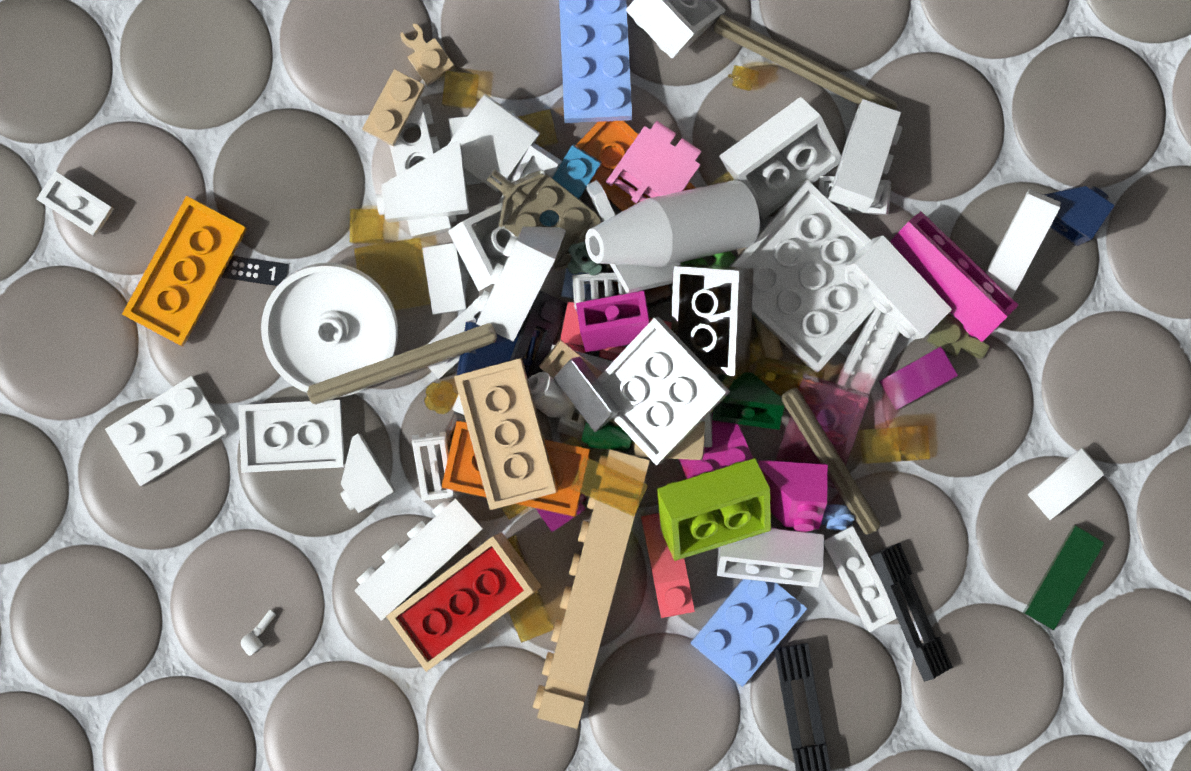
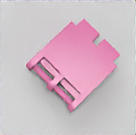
[606,121,701,204]

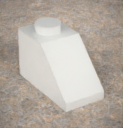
[340,434,396,513]

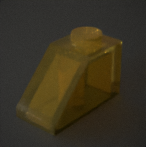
[860,426,930,464]

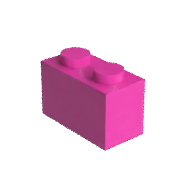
[576,291,650,352]

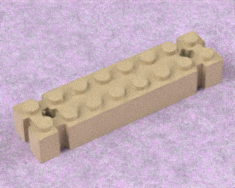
[533,450,650,729]

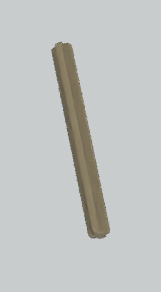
[714,15,897,110]
[307,323,497,405]

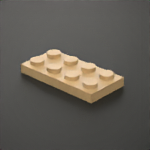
[454,358,558,510]

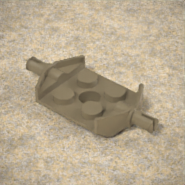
[486,169,610,272]

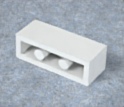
[828,99,902,213]
[845,235,952,340]
[717,527,824,587]

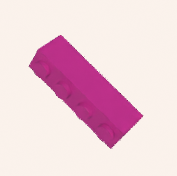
[890,211,1019,342]

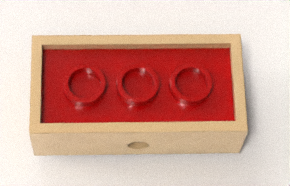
[386,532,542,672]

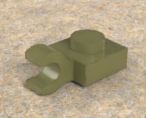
[926,314,990,359]

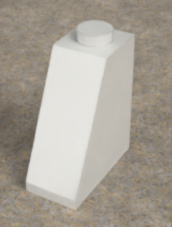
[377,141,469,223]

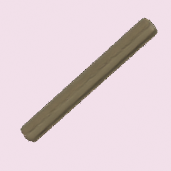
[782,388,880,535]

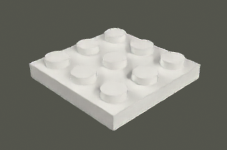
[597,317,730,465]

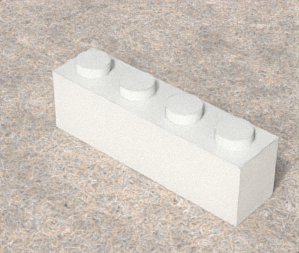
[354,498,484,621]

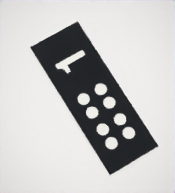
[222,256,288,286]

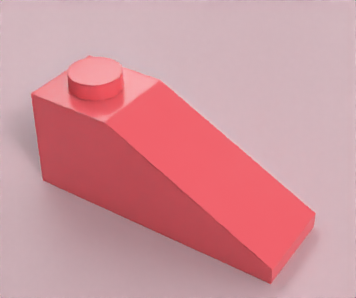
[641,513,695,618]

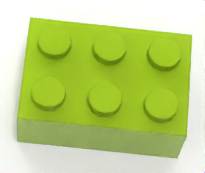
[657,458,771,561]

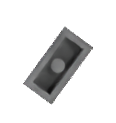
[554,356,621,432]

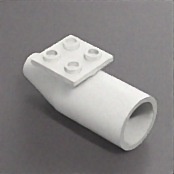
[585,180,760,294]

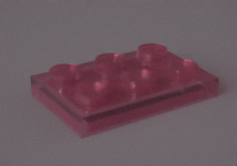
[775,374,869,489]

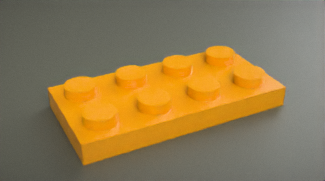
[122,196,247,347]

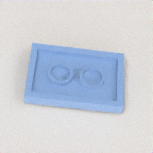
[690,579,807,687]

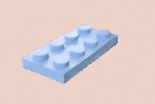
[559,0,632,123]

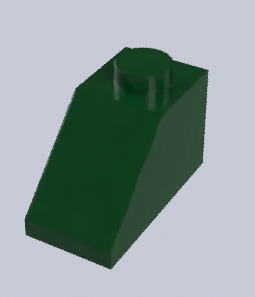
[712,372,785,430]

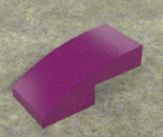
[879,346,958,410]

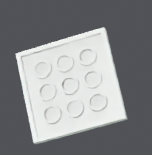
[730,181,876,373]

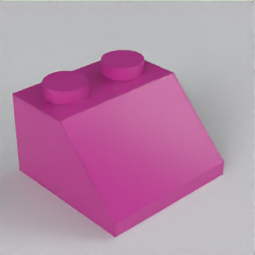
[678,412,753,479]
[758,460,828,532]

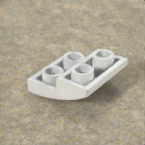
[448,94,540,192]

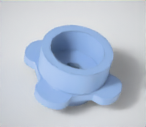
[821,504,855,530]

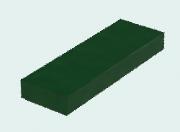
[1023,525,1104,630]

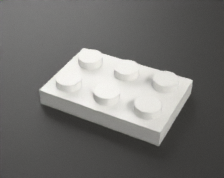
[105,376,228,487]
[238,400,345,473]

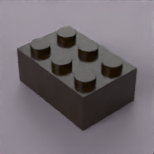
[671,264,754,376]

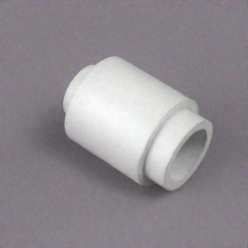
[528,372,573,418]

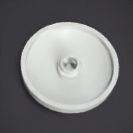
[261,263,398,397]

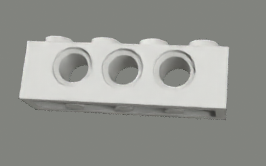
[390,97,457,240]

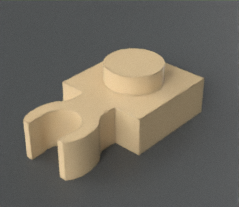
[400,23,455,86]

